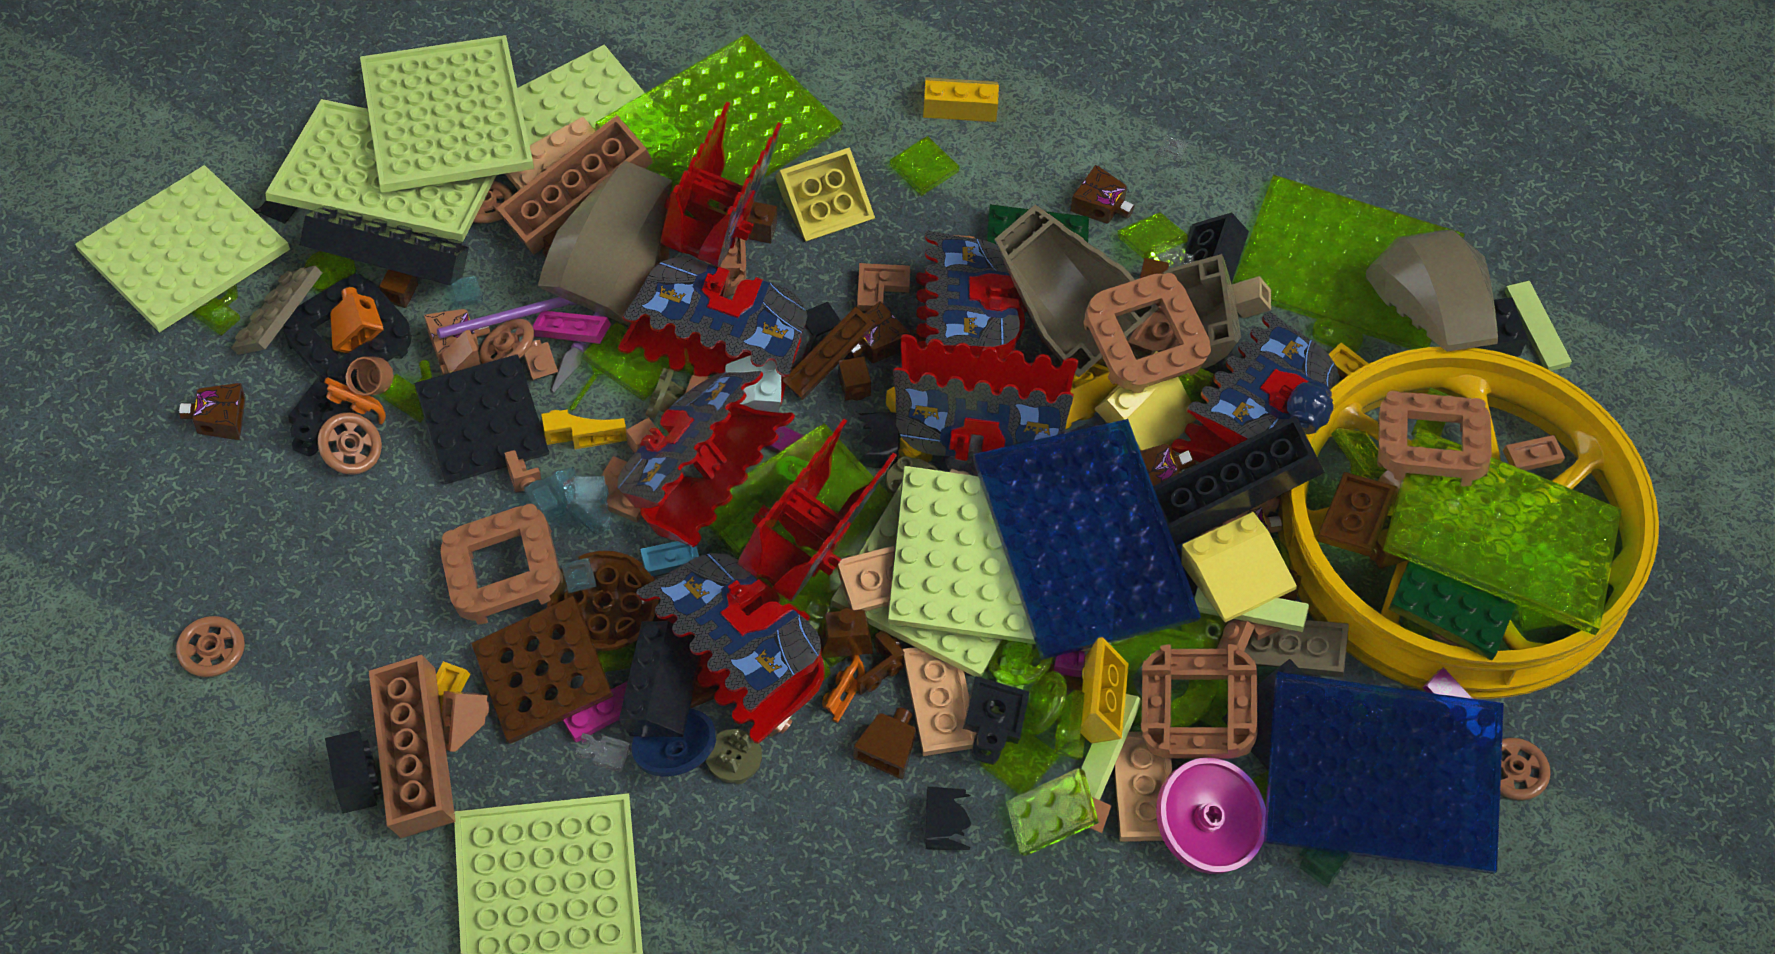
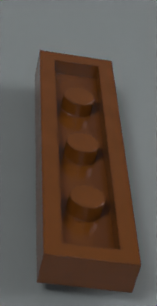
[783,306,875,400]

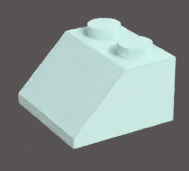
[725,355,781,412]

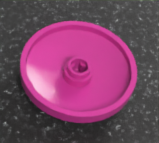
[1156,758,1267,874]

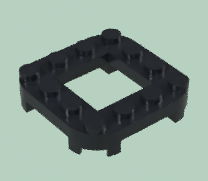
[283,273,412,388]

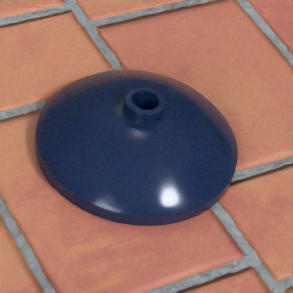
[631,709,717,777]

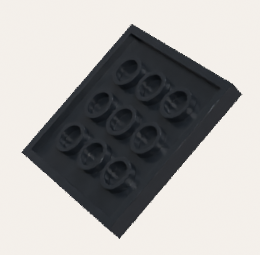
[414,354,549,485]

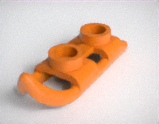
[324,377,386,424]
[822,655,865,723]

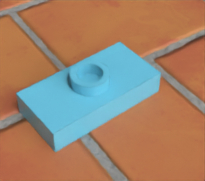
[640,541,699,576]

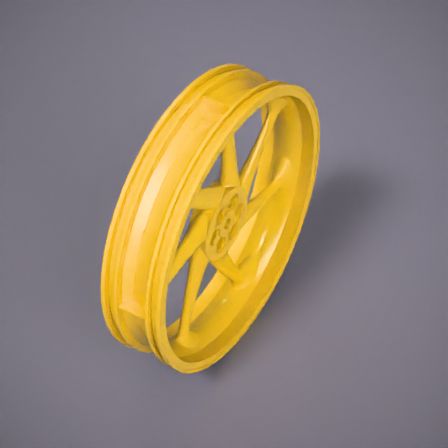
[1278,347,1659,699]

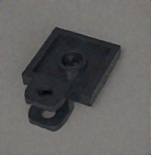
[288,380,358,456]
[963,676,1030,765]

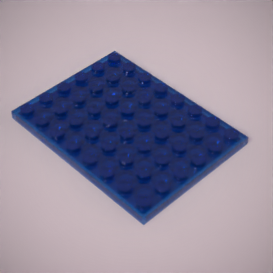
[972,419,1201,660]
[1264,672,1504,874]

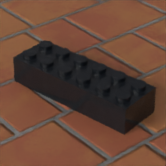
[299,205,469,285]
[1148,416,1325,546]

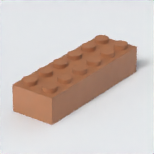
[497,115,653,255]
[369,655,456,838]

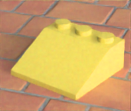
[775,147,875,242]
[1094,351,1196,452]
[1181,512,1297,622]

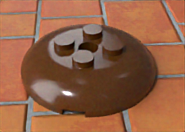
[547,551,659,652]

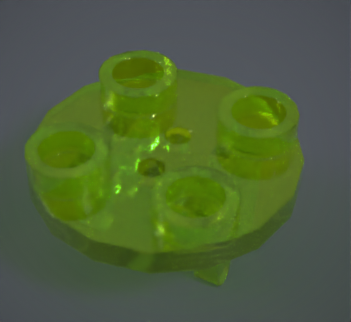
[304,251,356,292]

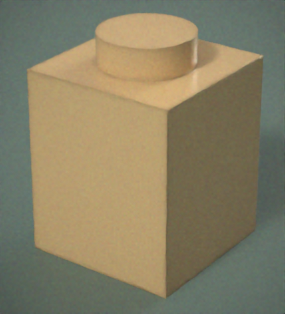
[1232,276,1271,318]

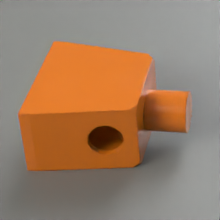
[330,287,384,353]

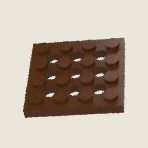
[471,596,614,744]

